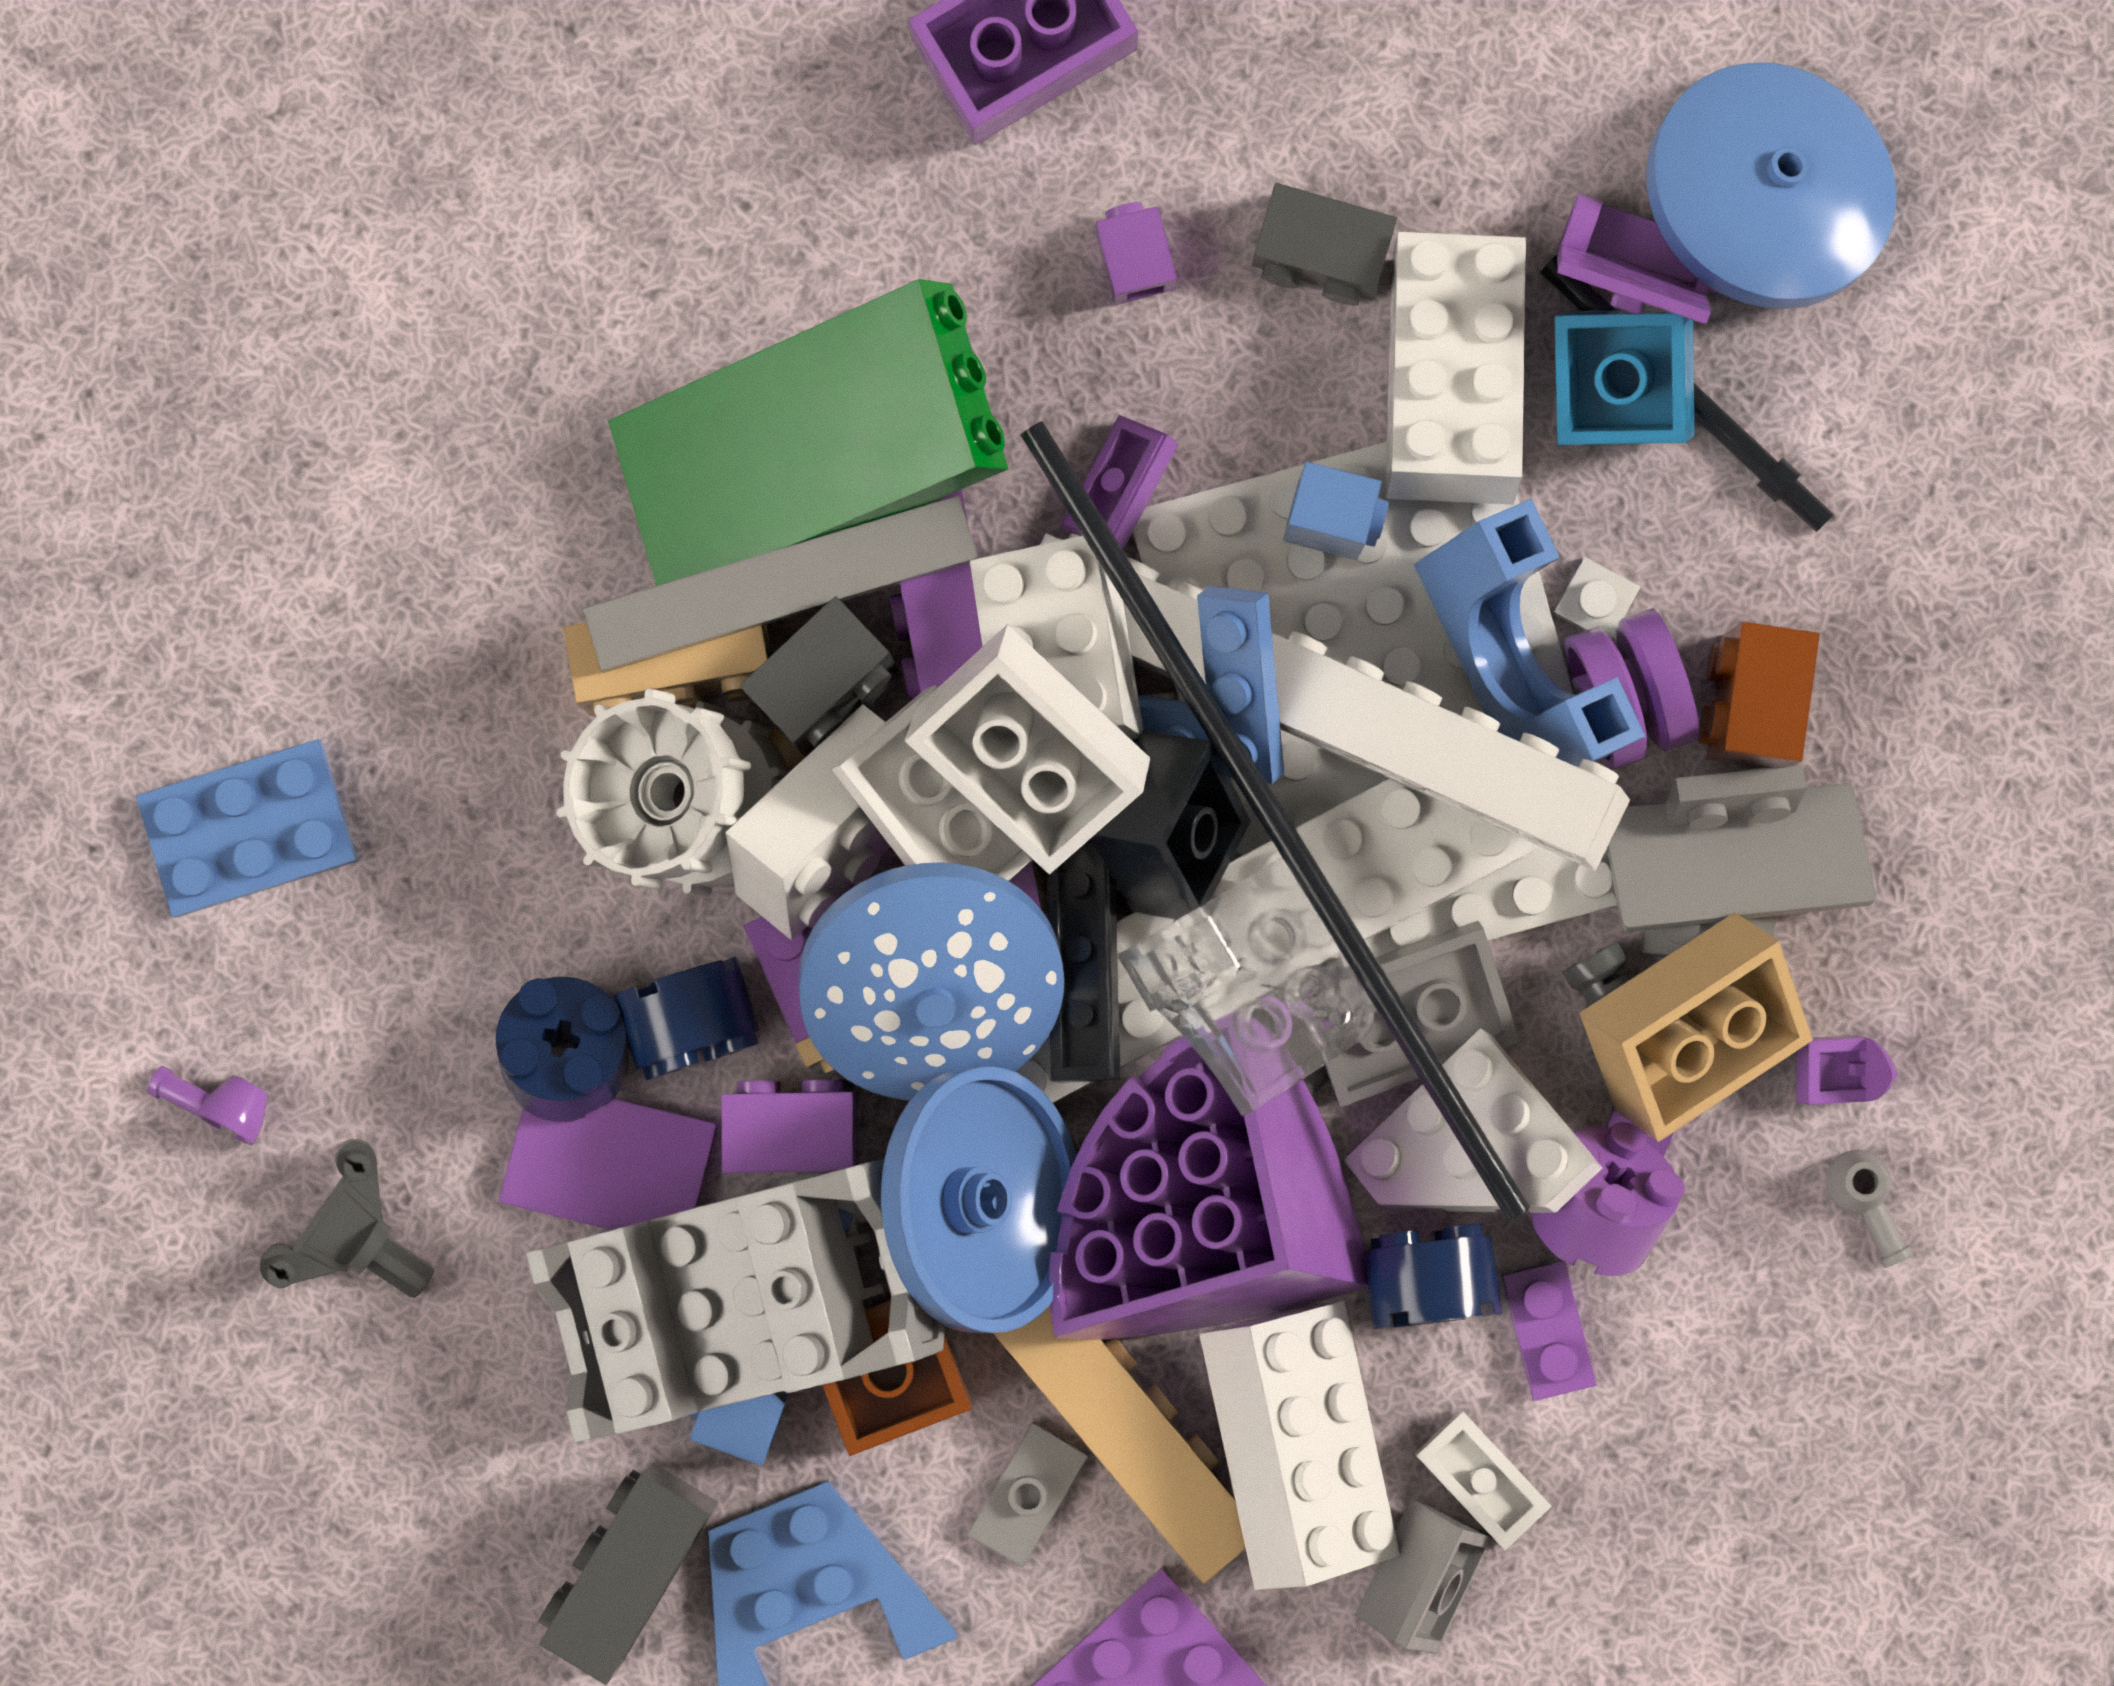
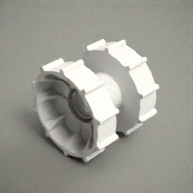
[556,688,791,897]

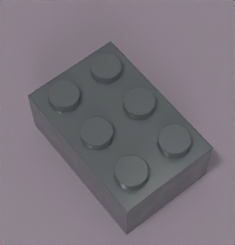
[538,1463,719,1685]

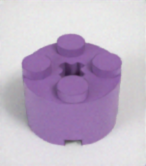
[1531,1122,1685,1276]

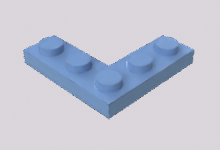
[1132,586,1284,784]

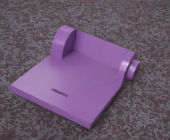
[1557,192,1719,324]

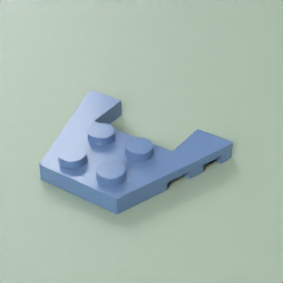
[708,1480,958,1686]

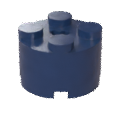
[613,957,760,1080]
[496,976,628,1122]
[1363,1223,1502,1330]

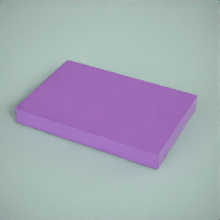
[499,1098,718,1230]

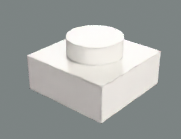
[1553,557,1640,639]

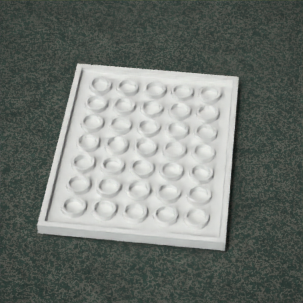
[1132,442,1617,1001]

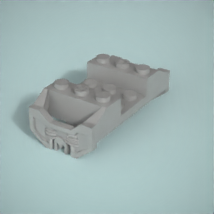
[526,1158,945,1443]

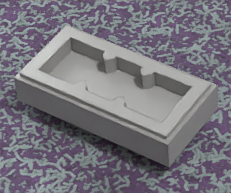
[968,1422,1088,1568]

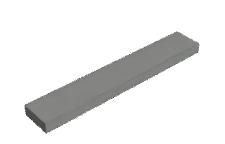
[583,495,978,673]

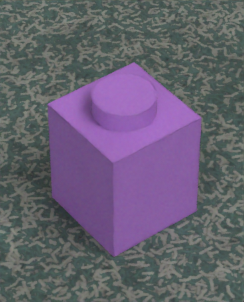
[1096,202,1177,306]

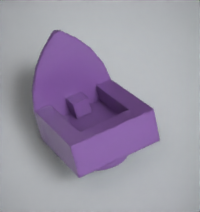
[1796,1035,1898,1105]

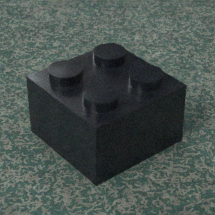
[1091,730,1251,924]

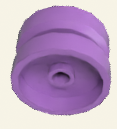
[1565,608,1700,770]

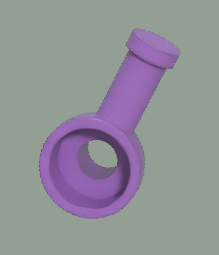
[147,1066,268,1146]

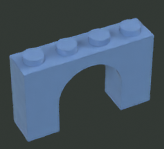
[1414,498,1646,767]

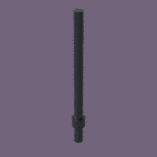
[1540,255,1834,533]

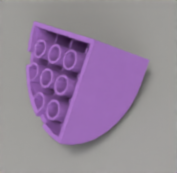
[1049,1013,1368,1340]

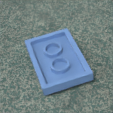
[136,739,358,918]

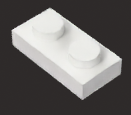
[1414,1410,1552,1550]

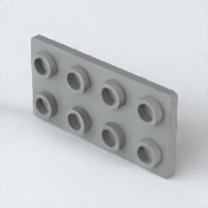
[1607,765,1876,932]

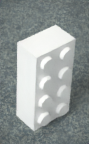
[1386,232,1526,505]
[1199,1301,1400,1590]

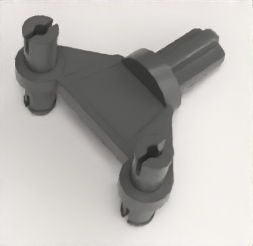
[260,1139,434,1298]

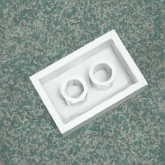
[970,536,1143,740]
[905,624,1150,874]
[725,704,891,941]

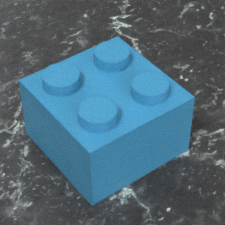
[1555,309,1695,445]

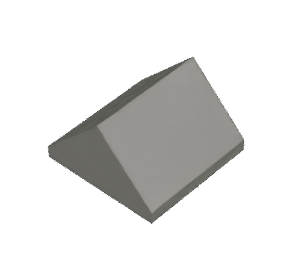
[1355,1498,1493,1653]

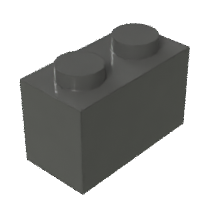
[1251,182,1398,306]

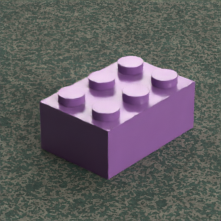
[908,0,1139,145]

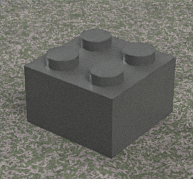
[740,596,899,758]

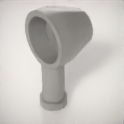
[1826,1150,1914,1268]

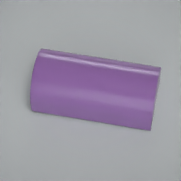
[1060,415,1178,550]

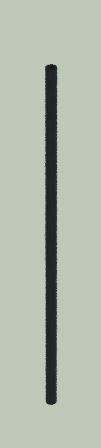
[1020,421,1530,1221]

